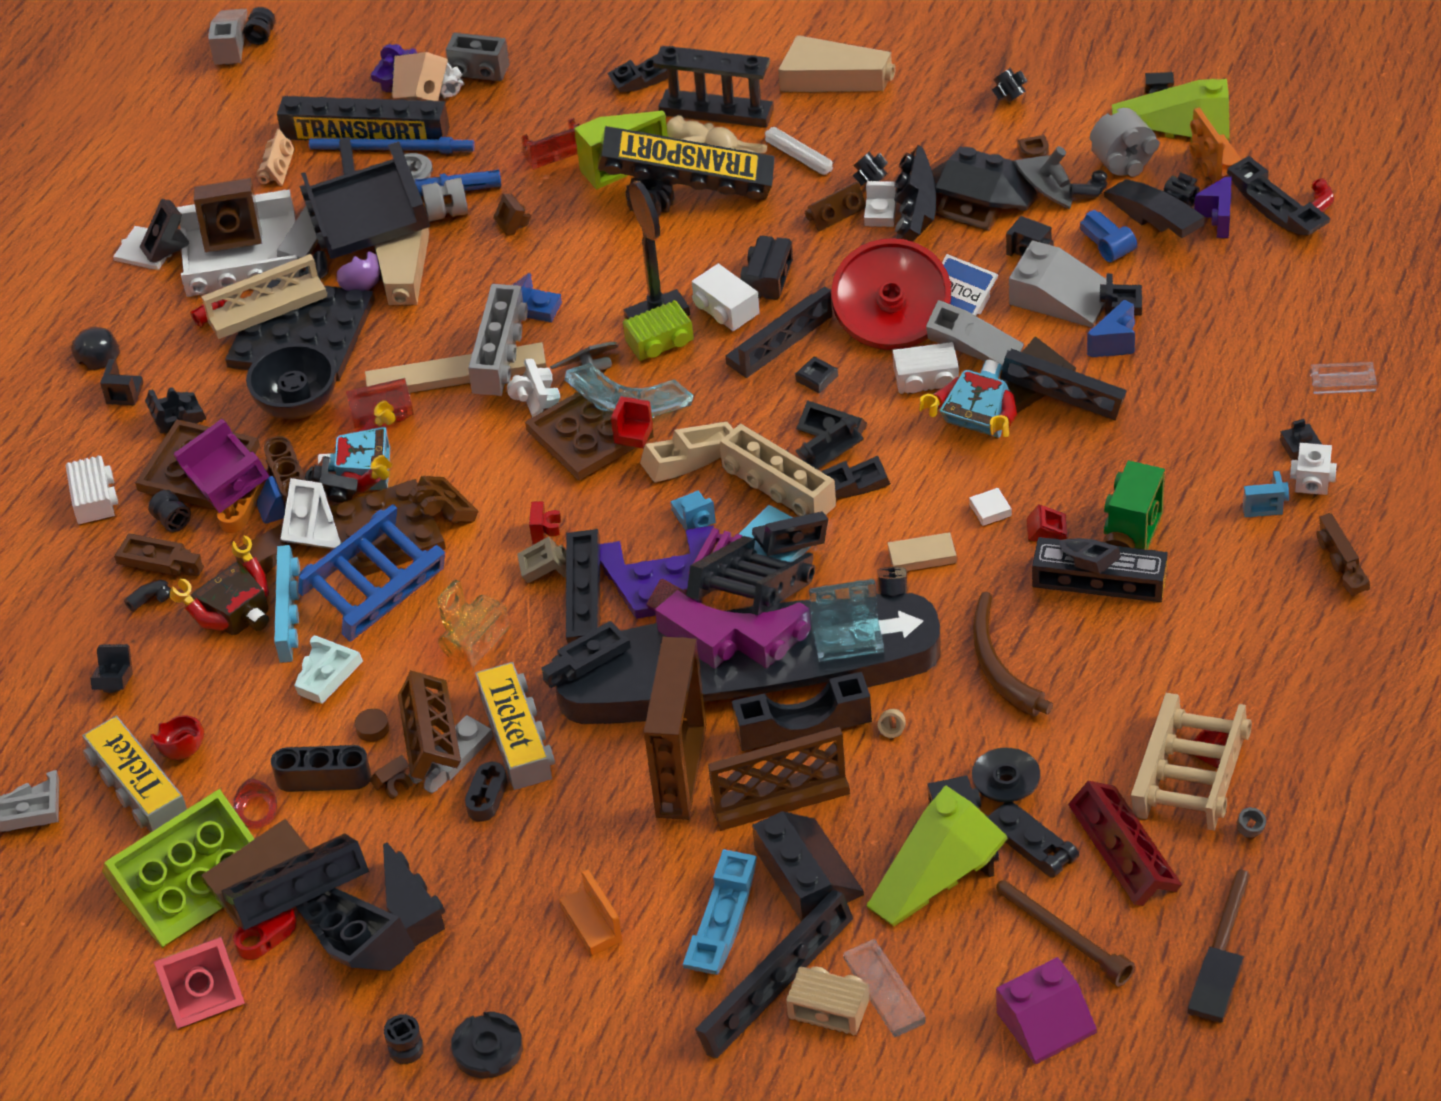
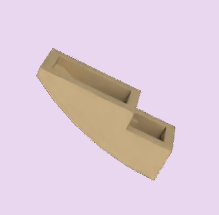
[640,421,733,482]

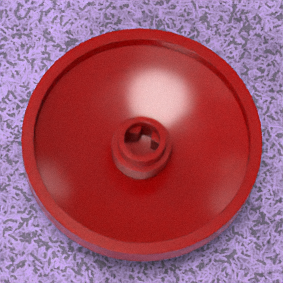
[831,238,951,350]

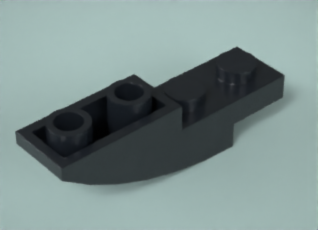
[894,145,936,242]

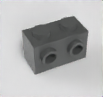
[445,32,510,81]

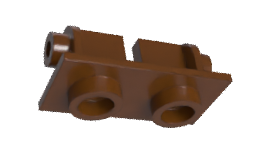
[805,181,866,231]

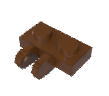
[409,476,479,523]

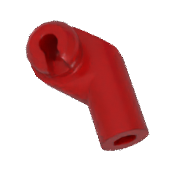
[1311,178,1334,212]

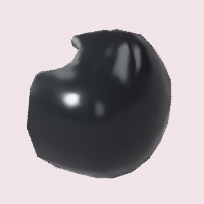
[71,326,120,370]

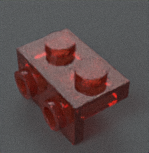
[346,378,414,428]

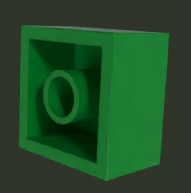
[1104,460,1165,550]

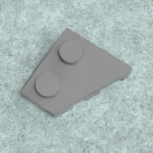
[0,770,59,832]

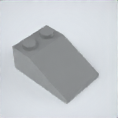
[1009,240,1106,328]

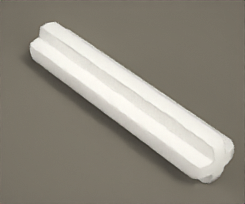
[765,127,833,175]

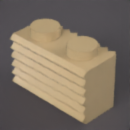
[786,967,870,1035]

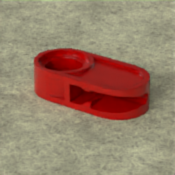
[233,908,297,960]

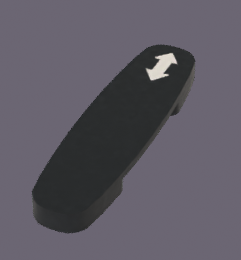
[555,593,941,724]

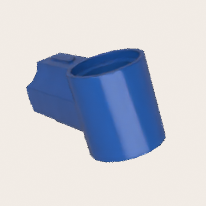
[1080,210,1137,262]

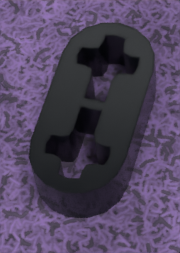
[877,567,907,595]
[465,762,508,822]

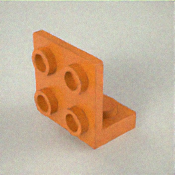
[1189,107,1242,183]

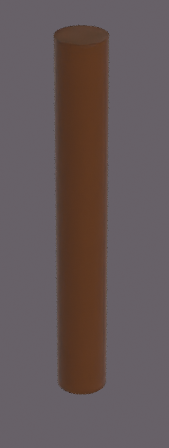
[1212,869,1250,951]

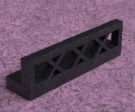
[725,286,832,378]
[1000,348,1127,421]
[221,833,369,930]

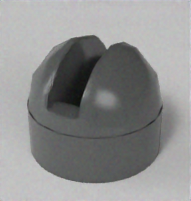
[1236,807,1266,838]

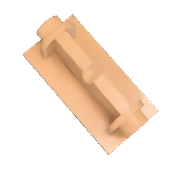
[256,129,294,186]

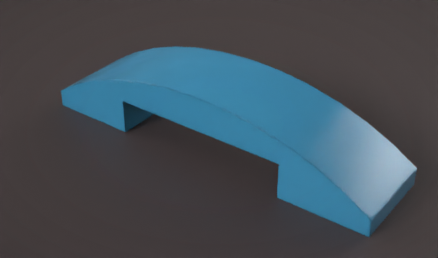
[683,849,757,975]

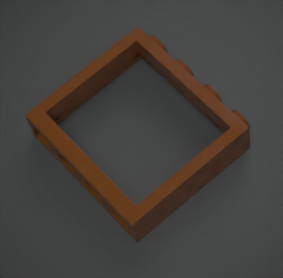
[644,637,707,820]

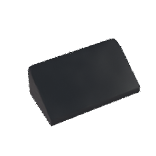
[796,400,867,448]

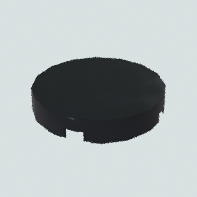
[451,1011,523,1079]

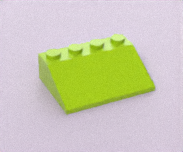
[102,789,255,948]

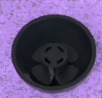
[246,343,336,420]

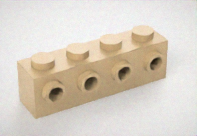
[720,423,836,516]

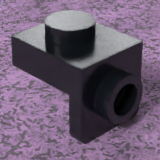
[1099,273,1142,315]
[310,456,358,503]
[90,644,133,693]

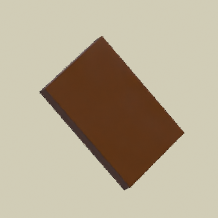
[201,819,309,928]

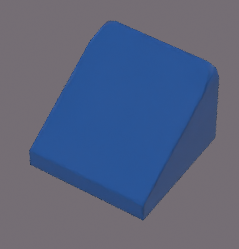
[257,476,285,523]

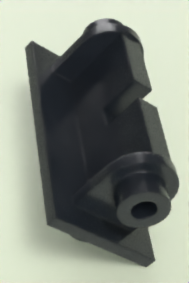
[795,416,864,470]

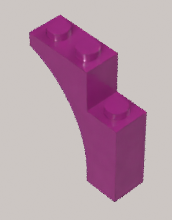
[655,590,811,669]

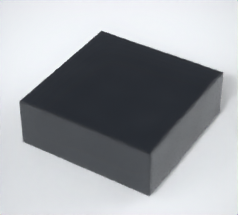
[795,356,838,393]

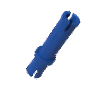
[415,169,502,196]

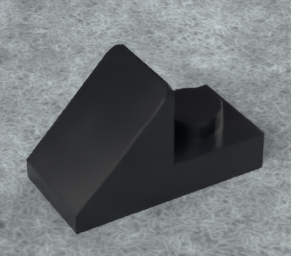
[140,199,190,263]

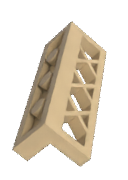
[202,254,327,339]

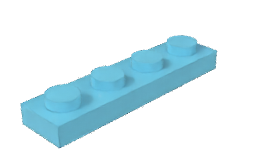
[274,545,300,663]

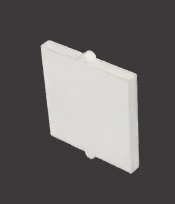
[113,226,172,270]

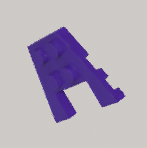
[600,525,714,619]

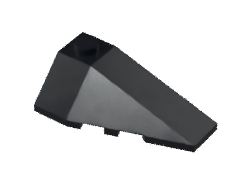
[295,888,415,971]

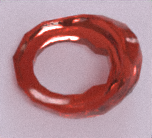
[233,779,278,829]

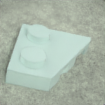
[294,635,363,704]

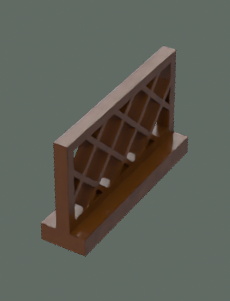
[708,727,850,831]

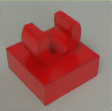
[529,501,561,545]

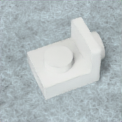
[864,181,896,227]

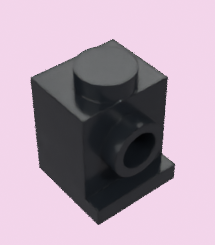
[1006,216,1054,257]

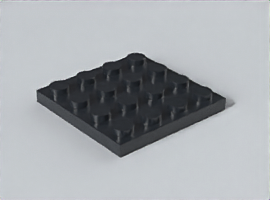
[225,280,375,381]

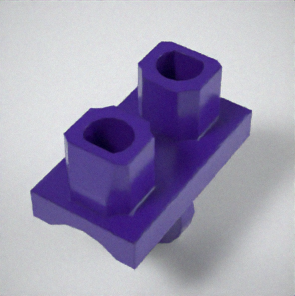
[370,44,417,93]

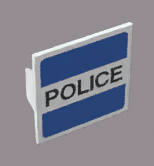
[942,254,999,316]

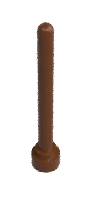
[996,880,1135,987]

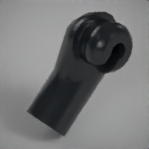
[1069,170,1108,199]
[124,579,171,612]

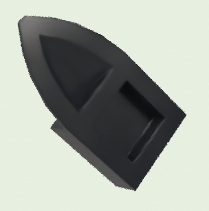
[1059,538,1121,574]

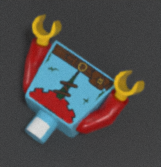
[919,360,1017,438]
[318,401,395,493]

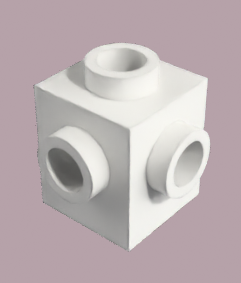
[1290,443,1337,495]

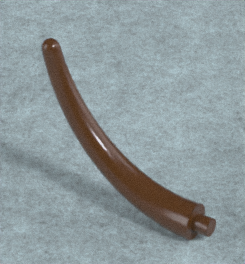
[973,592,1053,717]

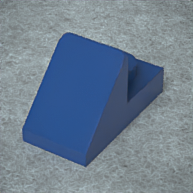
[512,273,562,322]
[1087,300,1135,357]

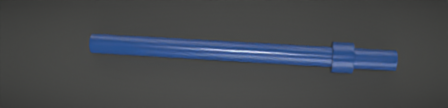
[309,137,475,154]

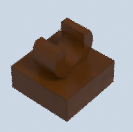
[493,194,531,235]
[370,755,413,799]

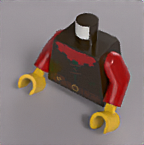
[170,535,269,635]

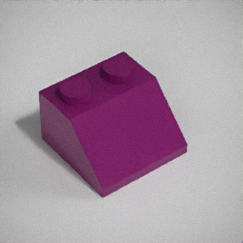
[996,957,1097,1065]

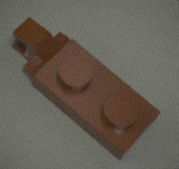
[1316,513,1370,596]
[114,533,204,576]

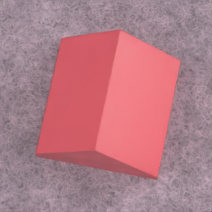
[153,937,245,1029]

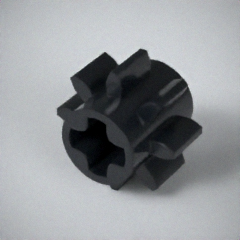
[991,68,1028,103]
[853,151,888,186]
[1163,172,1200,207]

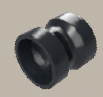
[243,7,276,45]
[148,490,191,532]
[383,1014,424,1064]

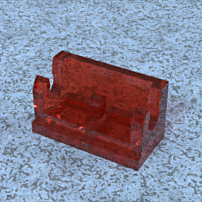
[521,118,580,170]

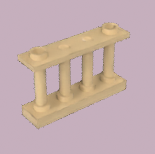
[1131,693,1252,831]

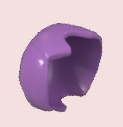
[337,252,380,291]

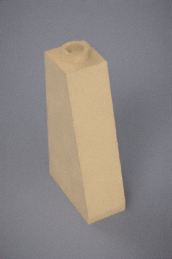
[778,35,895,92]
[374,228,429,305]

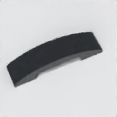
[1227,156,1330,235]

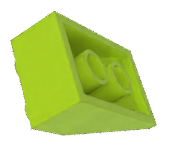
[574,111,668,190]

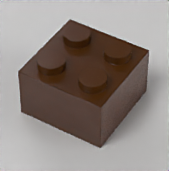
[194,178,262,253]

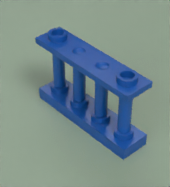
[298,504,445,642]

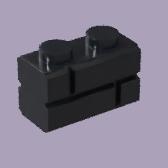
[740,235,793,300]

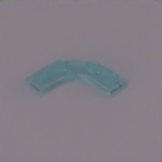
[565,363,693,418]

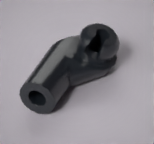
[299,251,329,280]

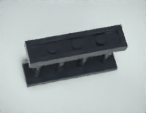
[654,45,774,128]
[686,536,815,615]

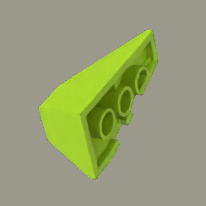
[1112,79,1230,142]
[866,785,1008,927]

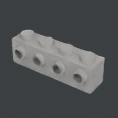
[468,284,528,396]

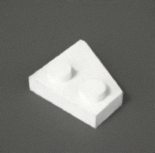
[280,479,341,549]

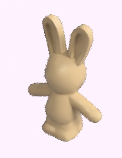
[667,115,767,154]

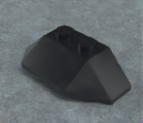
[930,147,1038,211]

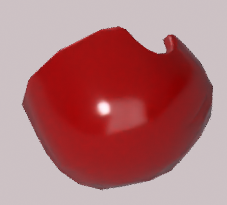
[150,715,205,760]

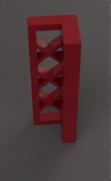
[1068,780,1182,906]

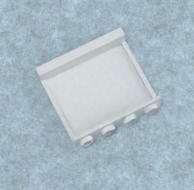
[177,189,300,297]

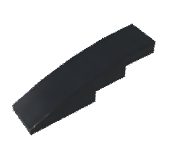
[1104,179,1205,238]

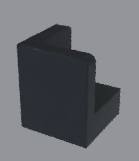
[100,359,144,406]

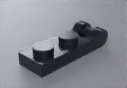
[988,802,1079,878]

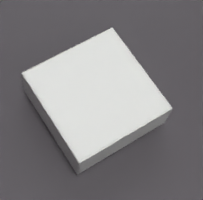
[969,488,1012,526]

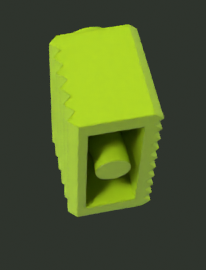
[623,300,694,361]

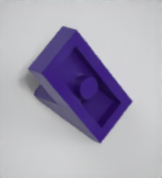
[1194,177,1232,238]

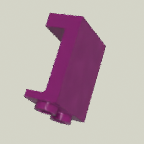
[174,419,270,513]

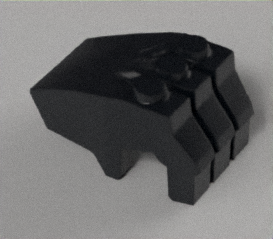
[145,388,206,434]

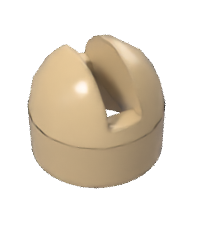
[878,709,906,738]

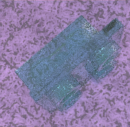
[809,579,884,662]

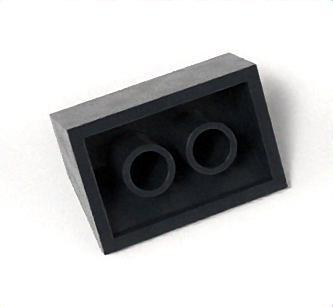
[752,811,864,921]

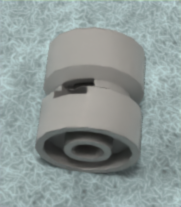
[421,178,468,222]

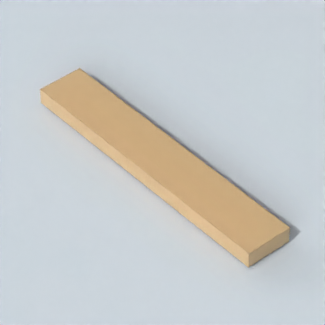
[365,342,547,399]

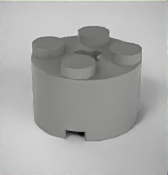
[1090,108,1160,177]

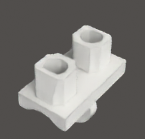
[507,359,560,418]

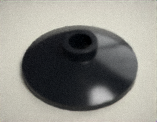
[972,747,1040,802]

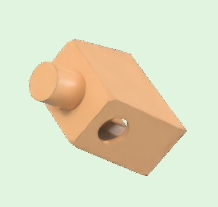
[392,52,448,101]

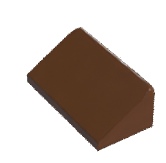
[936,195,1002,231]

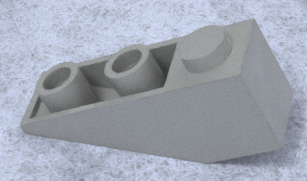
[208,9,247,65]
[926,300,1024,366]

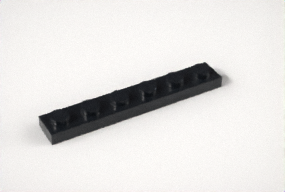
[695,890,854,1059]

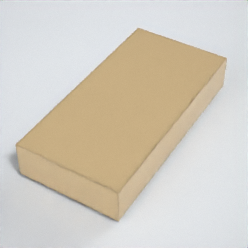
[888,532,957,571]

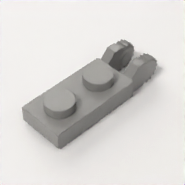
[408,715,493,793]

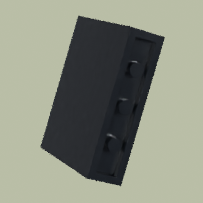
[299,142,430,259]

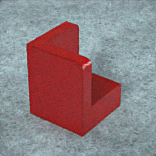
[611,396,653,449]

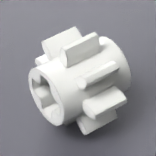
[440,63,464,99]

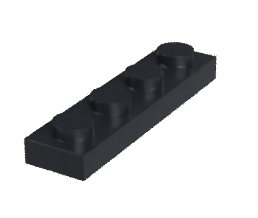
[566,529,600,644]

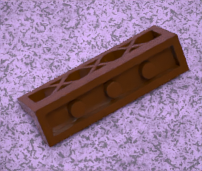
[398,670,461,780]

